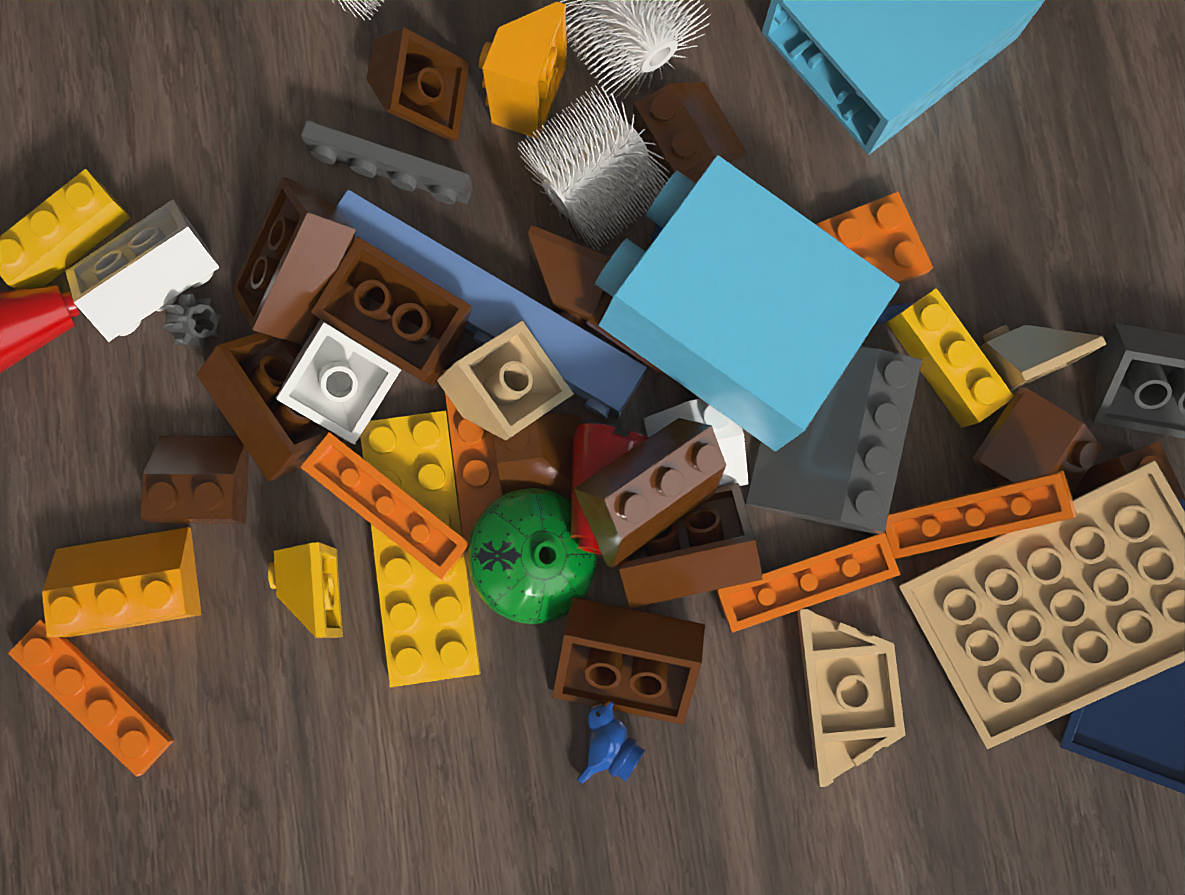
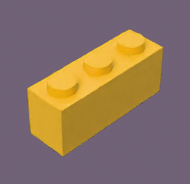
[0,169,131,290]
[886,288,1014,428]

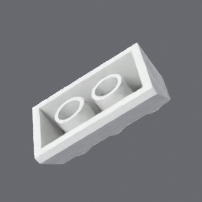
[65,199,219,342]

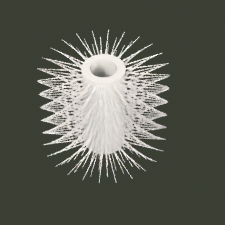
[560,0,711,99]
[518,85,669,250]

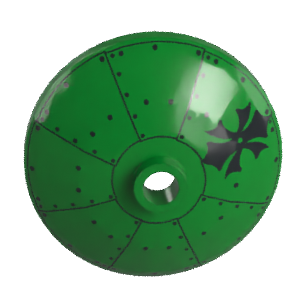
[467,488,597,624]

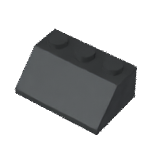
[1092,323,1185,438]

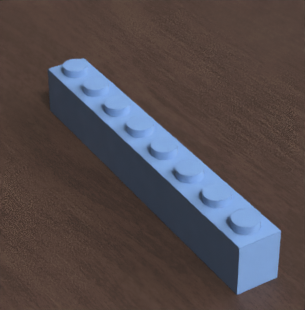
[337,190,647,419]

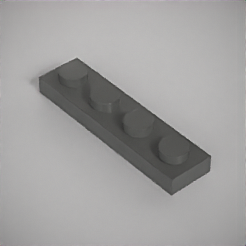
[301,121,473,205]

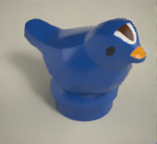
[577,701,645,784]

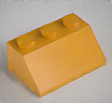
[479,2,567,139]
[42,527,202,637]

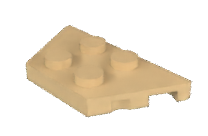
[797,609,905,787]

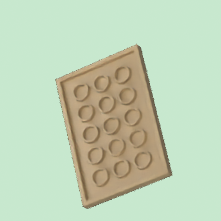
[899,460,1185,749]

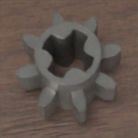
[162,294,221,349]

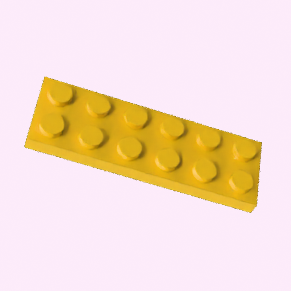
[360,411,481,687]

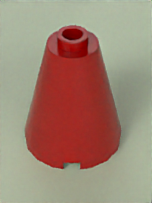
[0,285,80,373]
[571,423,648,554]

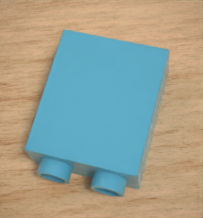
[762,0,1045,155]
[595,155,900,452]

